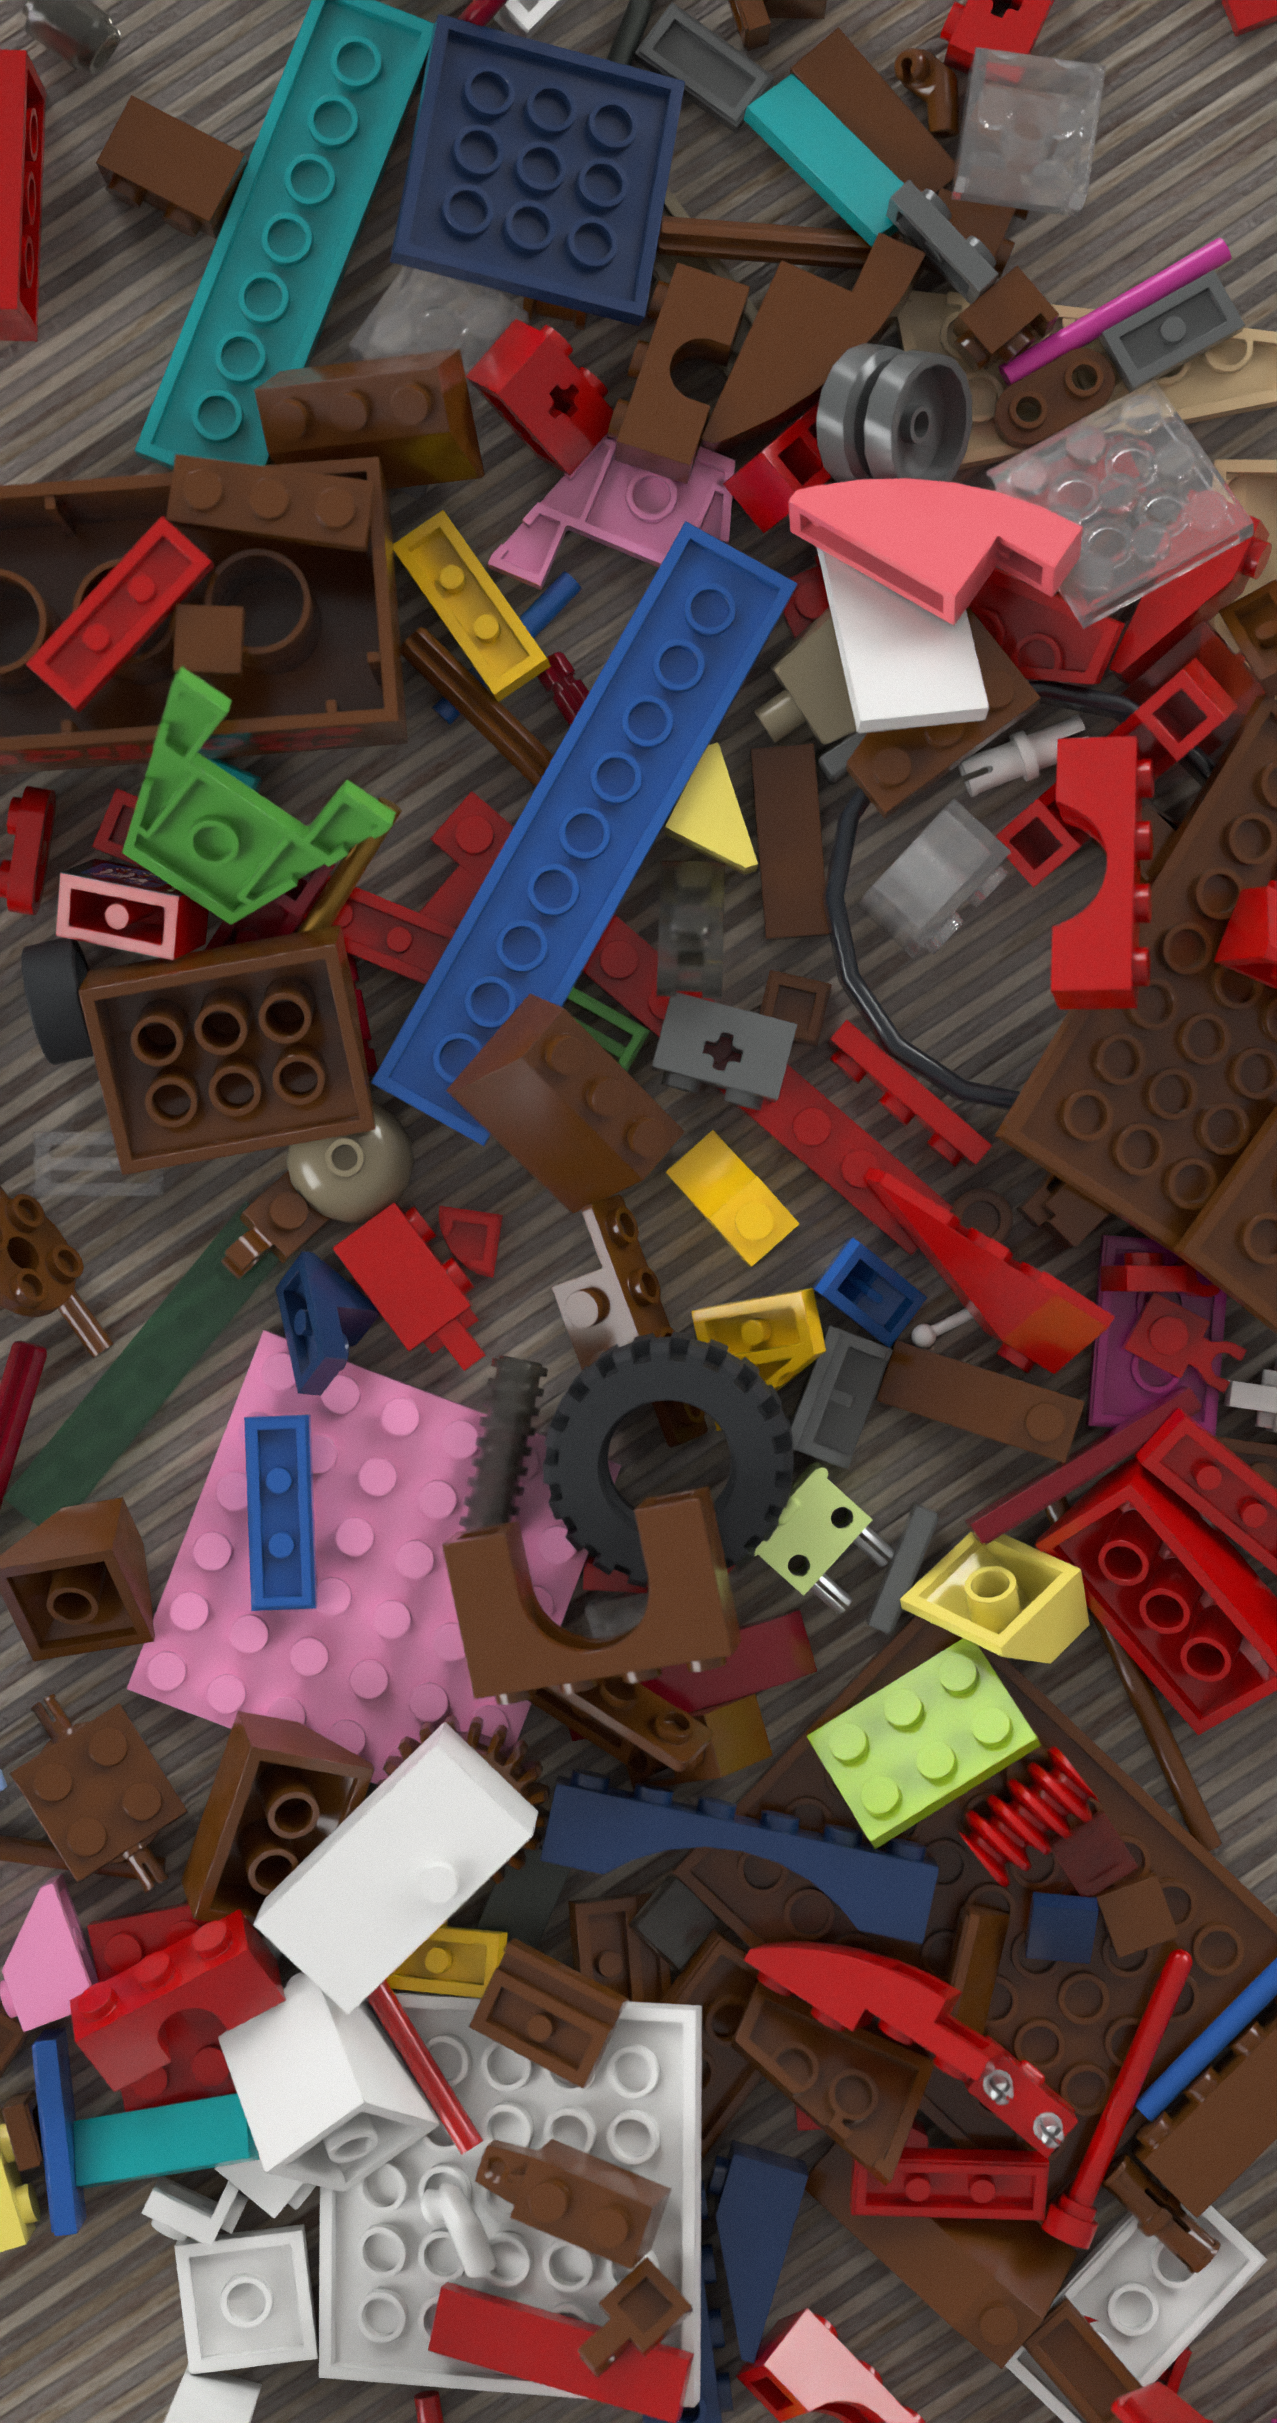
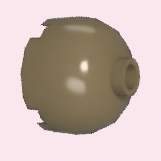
[286,1101,415,1224]

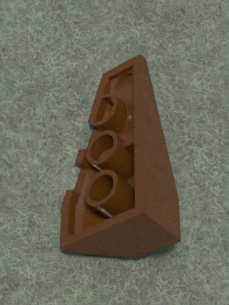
[805,2141,1078,2369]

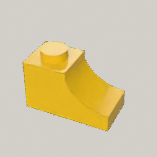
[665,1130,800,1267]

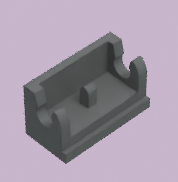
[790,1325,893,1469]

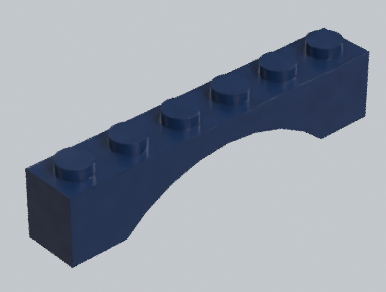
[540,1769,939,1944]

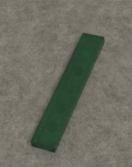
[3,1201,280,1526]

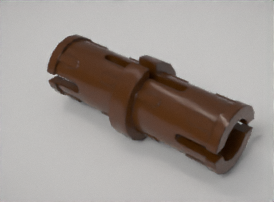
[1101,2153,1221,2274]

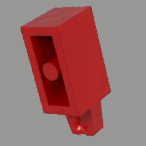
[332,1202,486,1371]

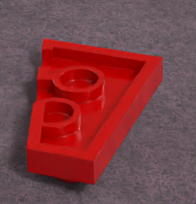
[969,568,1125,685]

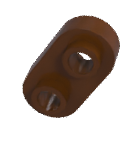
[993,348,1115,450]

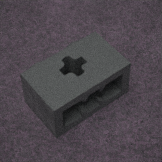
[652,991,798,1110]

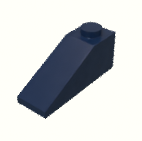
[706,2139,808,2363]

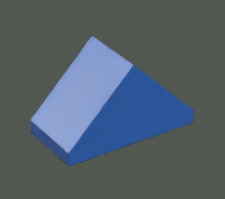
[811,1238,928,1348]

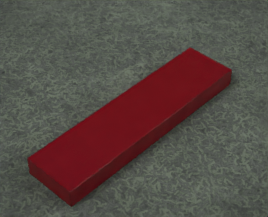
[965,1386,1202,1545]

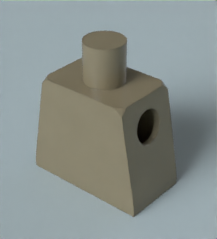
[753,606,857,745]

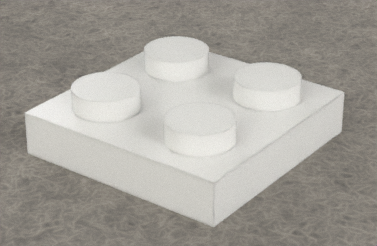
[174,2224,319,2375]

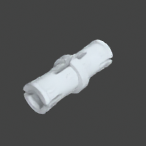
[958,714,1089,797]

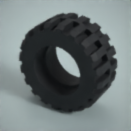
[543,1332,794,1588]

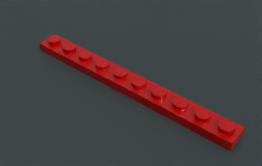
[430,791,953,1256]

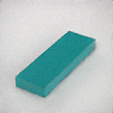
[744,73,904,247]
[73,2093,259,2188]

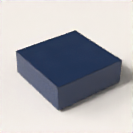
[1025,1892,1099,1964]

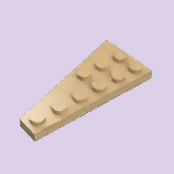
[895,291,1277,470]

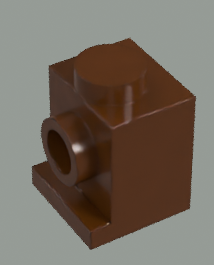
[953,266,1059,371]

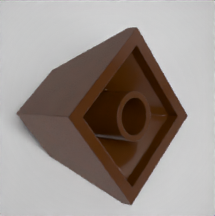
[0,1497,155,1662]

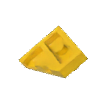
[691,1288,826,1431]

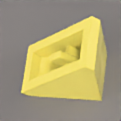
[664,742,758,875]

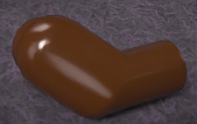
[894,48,959,138]

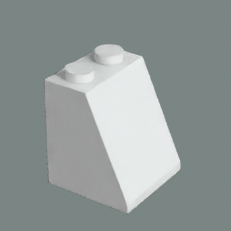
[218,1971,441,2193]

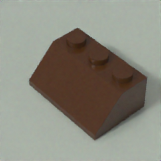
[254,348,485,489]
[446,994,685,1213]
[181,1711,374,1930]

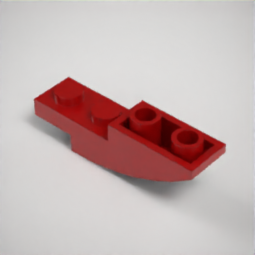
[744,1941,1005,2082]

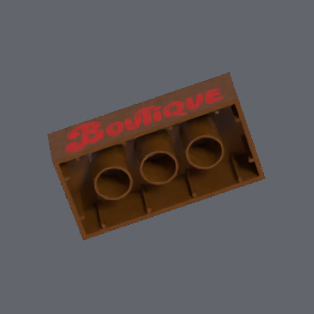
[0,457,408,775]

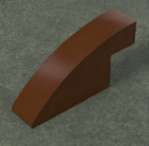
[701,232,926,453]

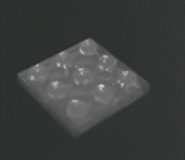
[987,380,1254,629]

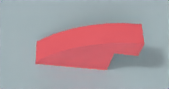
[788,478,1083,626]

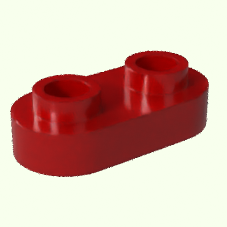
[0,786,56,916]

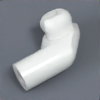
[421,2183,497,2278]

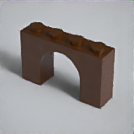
[442,1487,742,1705]

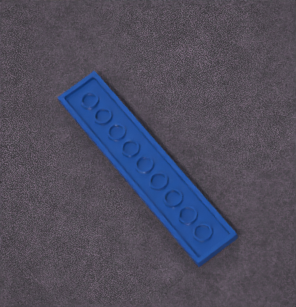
[371,521,798,1147]

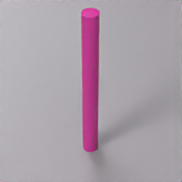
[998,237,1232,387]

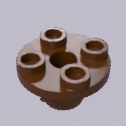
[0,1194,84,1317]

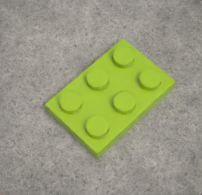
[807,1638,1041,1849]

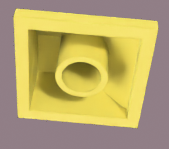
[900,1532,1090,1664]

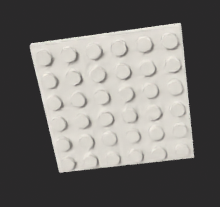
[319,1989,702,2407]

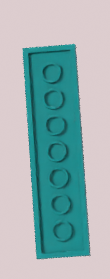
[134,0,435,470]

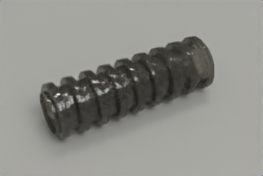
[459,1355,548,1530]

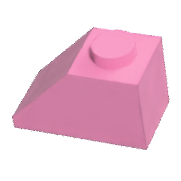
[0,1874,99,2032]

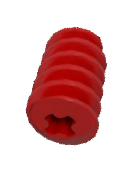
[957,1746,1101,1888]

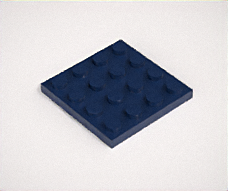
[390,14,685,326]

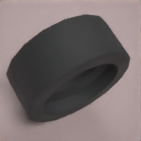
[21,938,94,1065]

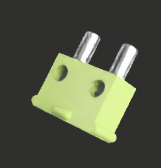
[755,1462,895,1614]

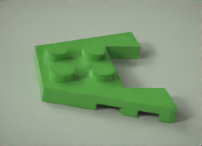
[122,666,396,925]

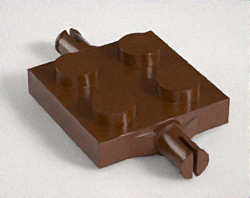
[9,1694,189,1893]

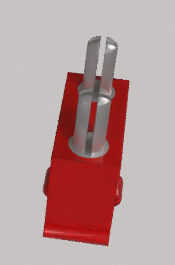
[963,2034,1079,2158]

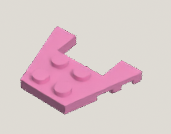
[488,433,735,590]

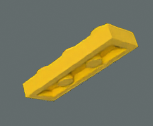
[393,510,551,702]

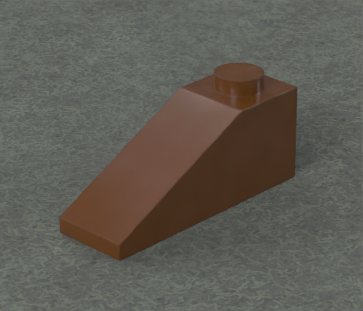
[876,1340,1085,1463]

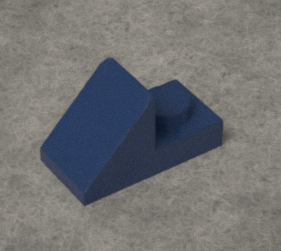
[275,1251,380,1396]

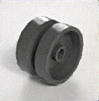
[816,343,972,483]

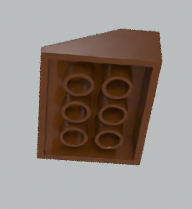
[78,925,376,1175]

